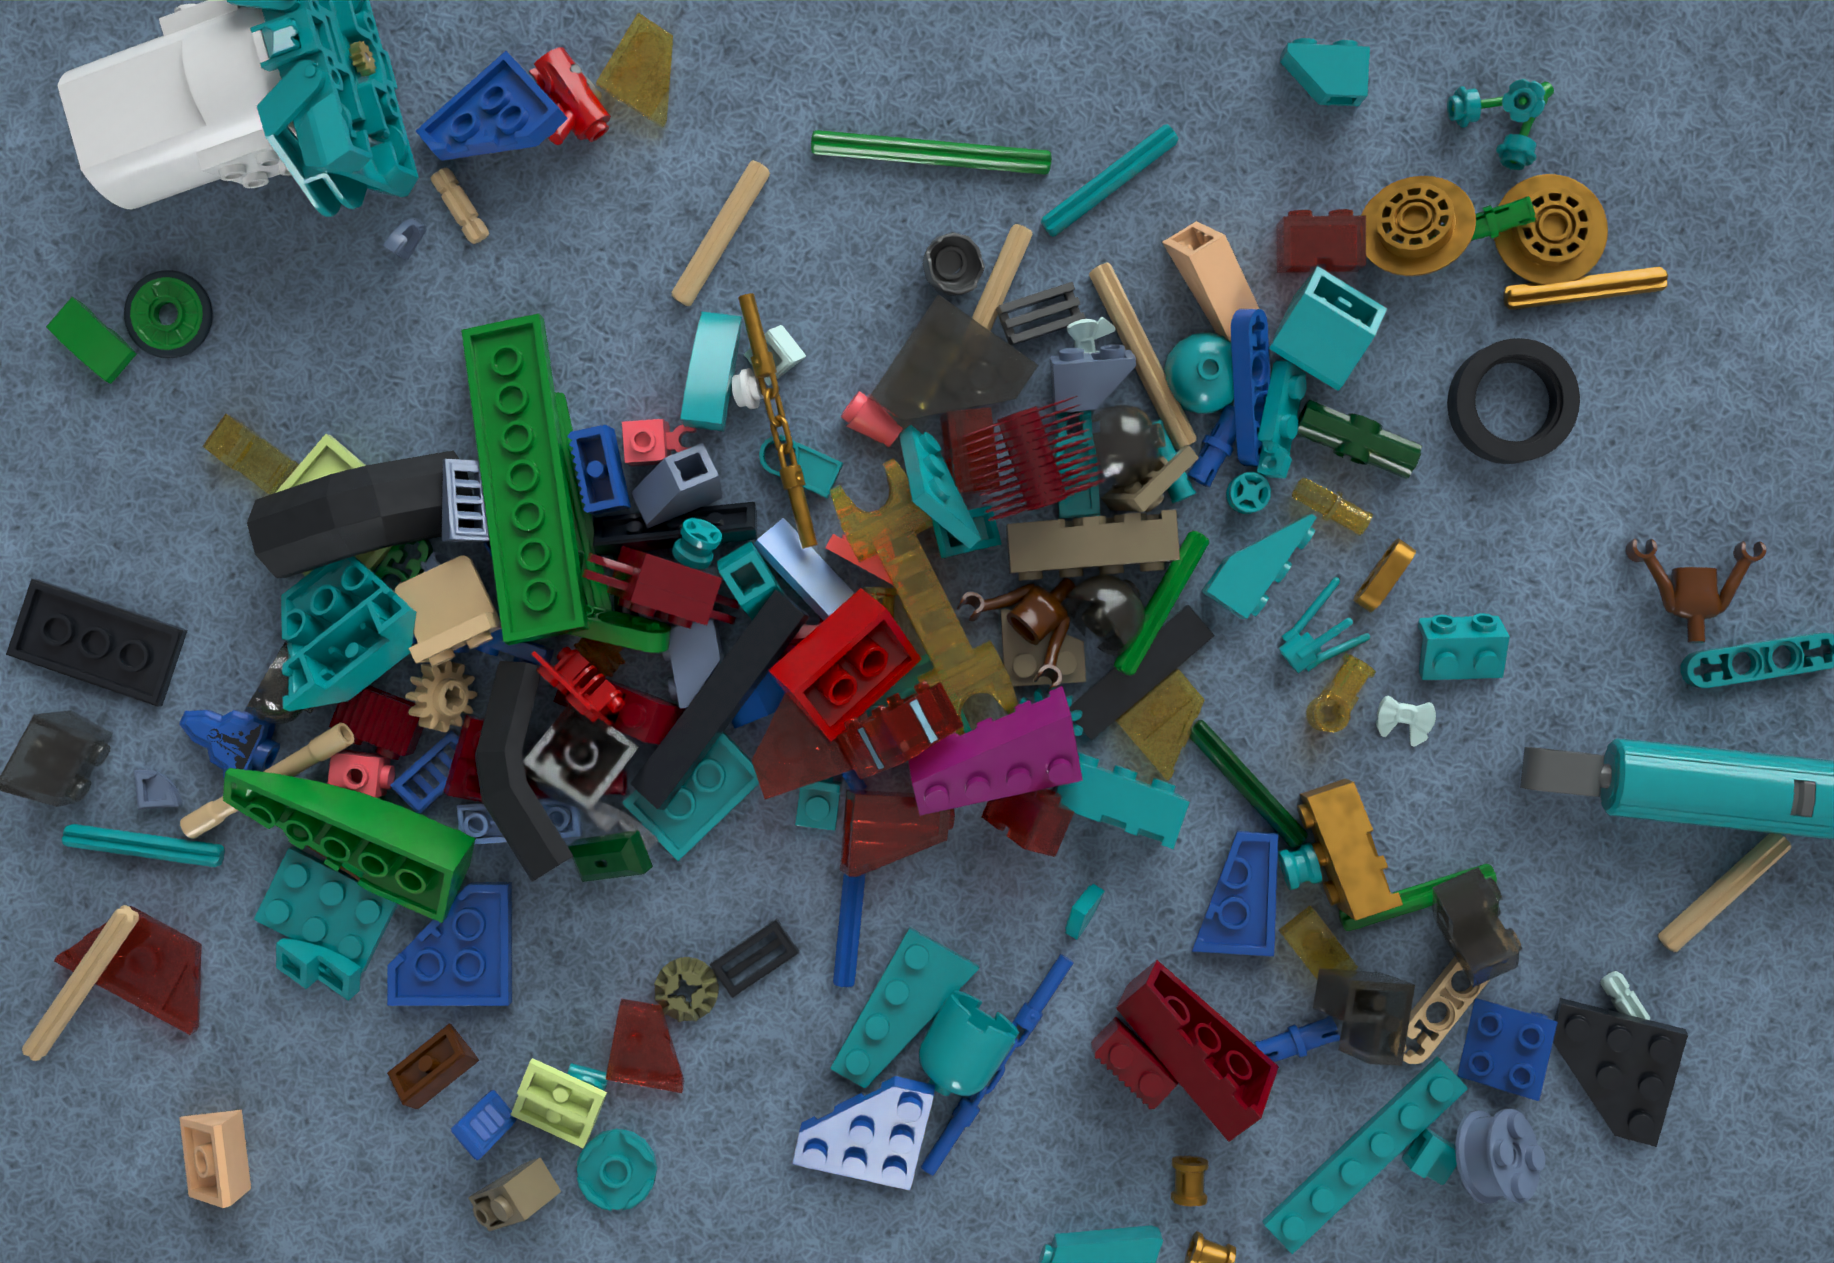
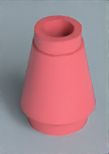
[841,391,903,447]

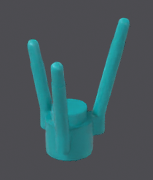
[1278,577,1370,674]

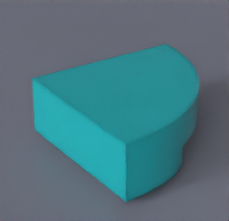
[1065,884,1105,940]

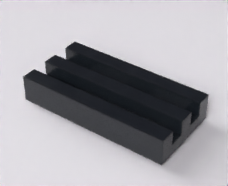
[710,918,799,998]

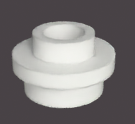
[732,368,764,409]

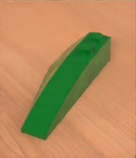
[223,768,476,923]

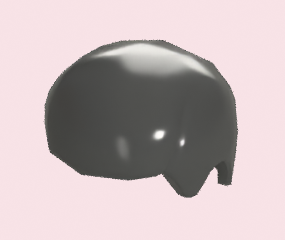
[922,232,985,296]

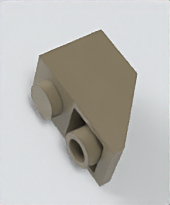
[468,1157,561,1231]

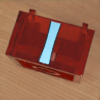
[837,680,964,780]

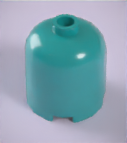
[919,990,1019,1096]

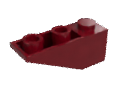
[553,674,686,745]

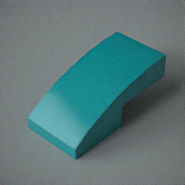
[276,938,361,1001]

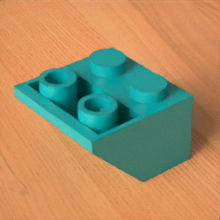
[1268,266,1387,391]

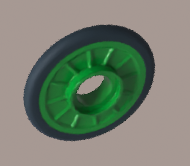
[124,270,213,359]

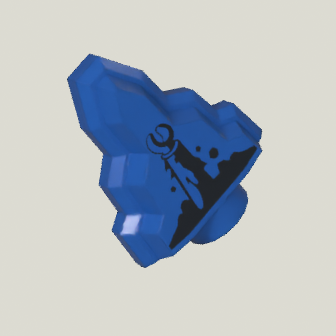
[179,709,280,778]

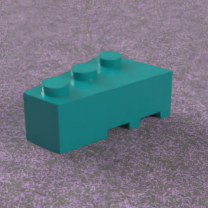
[1050,752,1190,850]

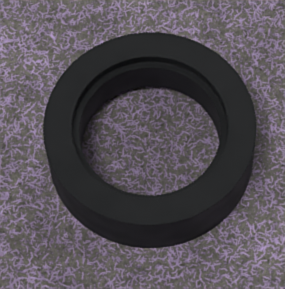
[1447,338,1580,464]

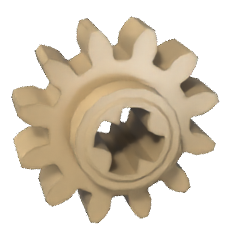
[406,660,477,732]

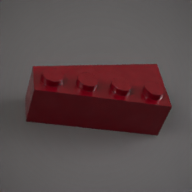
[1116,960,1279,1142]

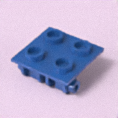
[1457,998,1558,1101]

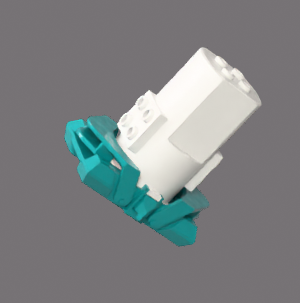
[58,0,419,218]

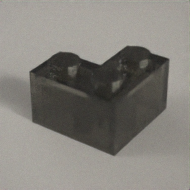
[1433,867,1522,987]
[1313,968,1415,1066]

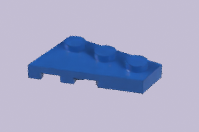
[1192,831,1278,957]

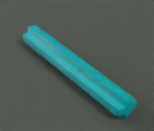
[1041,124,1178,237]
[62,824,225,867]

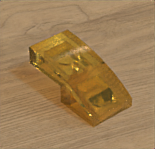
[202,414,299,495]

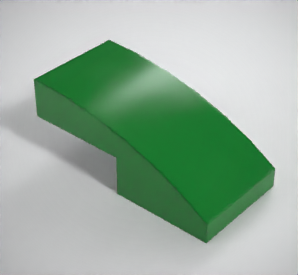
[46,297,137,384]

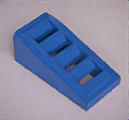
[390,730,459,814]
[451,1090,517,1161]

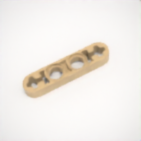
[1392,930,1508,1064]

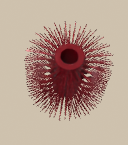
[959,396,1106,521]

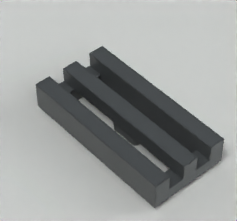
[996,282,1086,347]

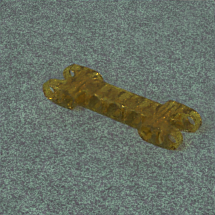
[829,458,1018,735]

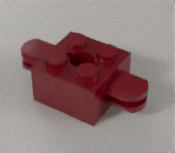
[582,546,740,629]

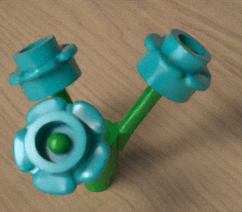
[1447,79,1554,170]

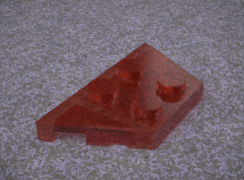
[54,906,202,1035]

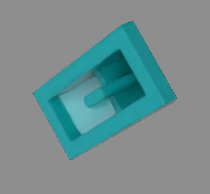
[931,505,1002,560]

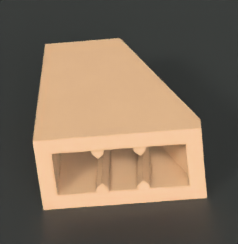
[1162,221,1259,341]

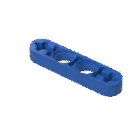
[1231,309,1270,467]

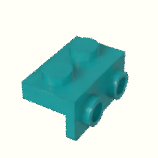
[1418,613,1510,680]

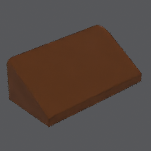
[387,1023,479,1109]

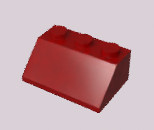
[768,588,922,742]

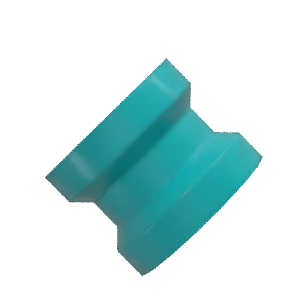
[1226,472,1271,514]
[672,518,722,570]
[1278,843,1322,891]

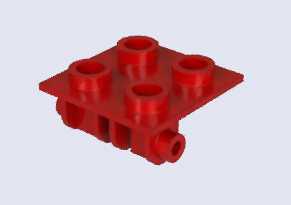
[532,646,625,726]

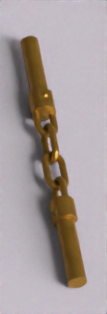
[738,293,818,549]

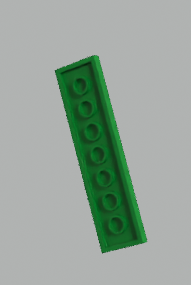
[461,313,589,645]

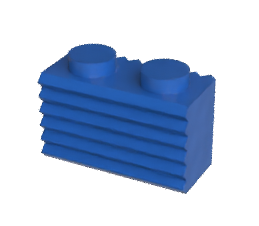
[567,425,631,515]

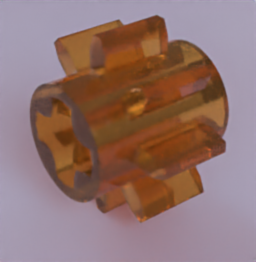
[574,638,626,678]

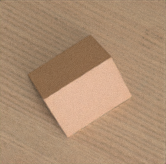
[179,1110,251,1208]

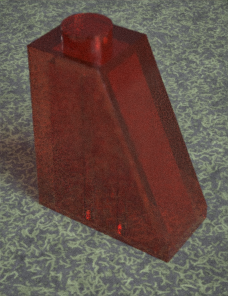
[840,789,955,877]

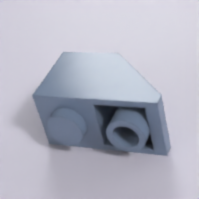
[1050,345,1136,413]
[631,443,722,529]
[662,619,724,709]

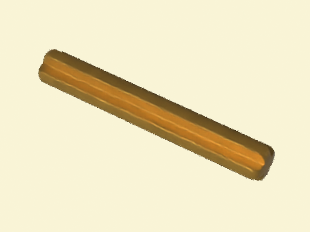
[1503,267,1668,310]

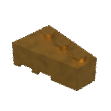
[1297,778,1403,921]

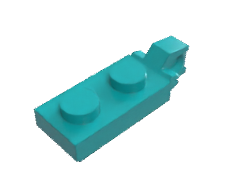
[1257,361,1307,478]

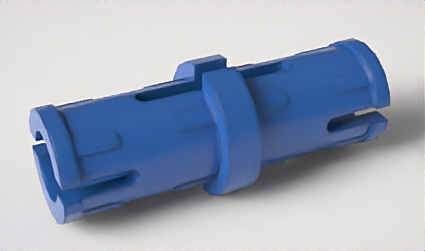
[1187,404,1236,488]
[1254,1015,1340,1062]

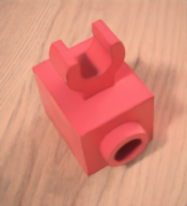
[622,419,696,466]

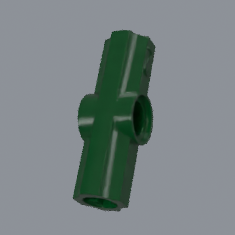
[1297,400,1422,479]

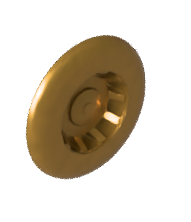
[1494,174,1608,285]
[1358,176,1476,276]

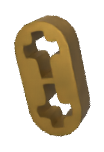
[1353,538,1416,613]

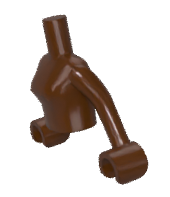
[1626,539,1767,643]
[957,578,1076,694]

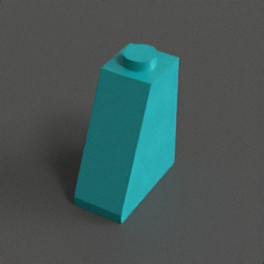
[1038,1225,1164,1263]

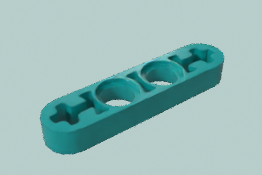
[1680,633,1834,688]

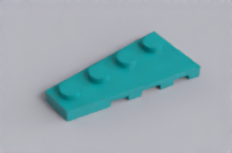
[830,926,979,1088]

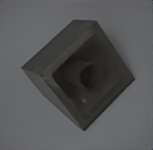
[523,703,640,813]
[0,710,113,807]

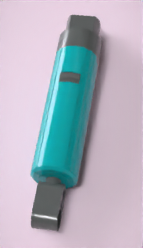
[1520,738,1834,840]

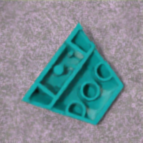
[281,556,417,711]

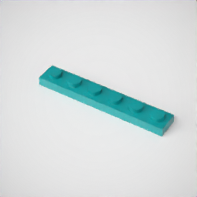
[1262,1056,1469,1254]

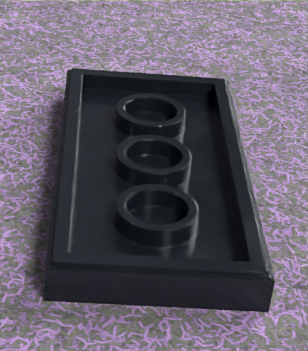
[6,579,188,707]

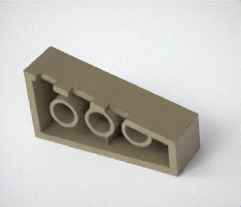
[1006,509,1180,581]

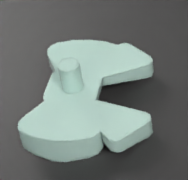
[1067,317,1116,353]
[1376,696,1436,747]

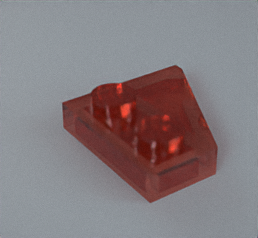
[605,999,685,1093]

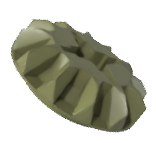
[654,957,719,1022]

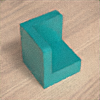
[1402,1128,1457,1185]

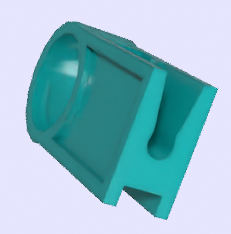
[759,435,843,499]

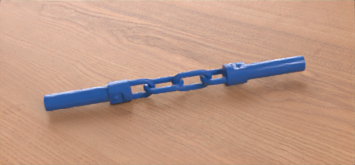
[921,954,1074,1175]

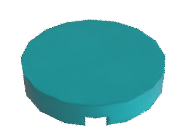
[577,1128,657,1211]

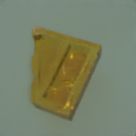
[596,13,673,128]
[1116,669,1205,781]

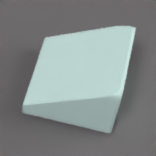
[744,325,806,386]

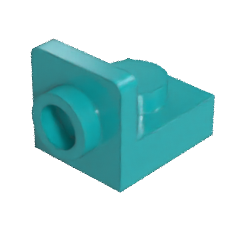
[795,771,842,831]

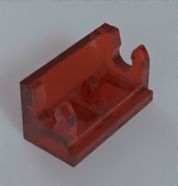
[940,407,1000,495]

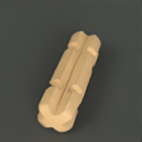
[431,167,489,244]

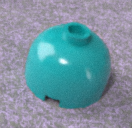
[1163,332,1234,414]

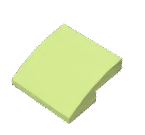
[511,1058,607,1149]

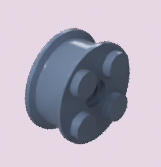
[1455,1109,1545,1204]

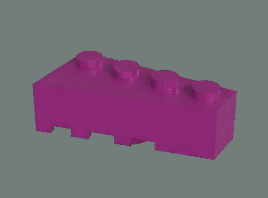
[907,686,1083,815]

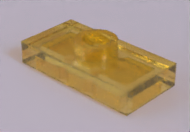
[1278,905,1358,992]

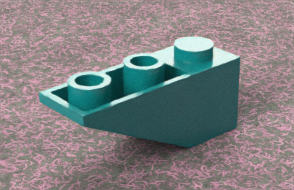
[1201,514,1317,619]

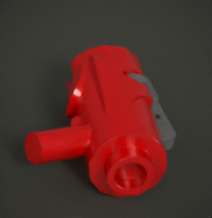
[529,47,611,145]

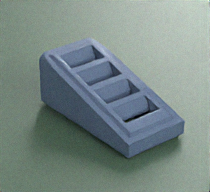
[442,458,490,543]

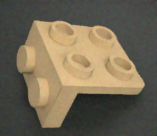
[395,555,502,667]

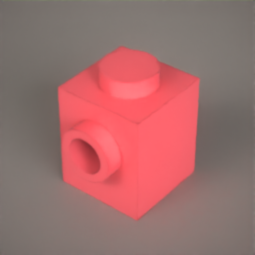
[328,750,395,798]

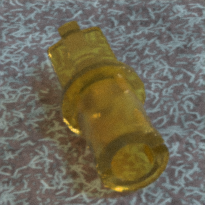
[1292,477,1373,536]

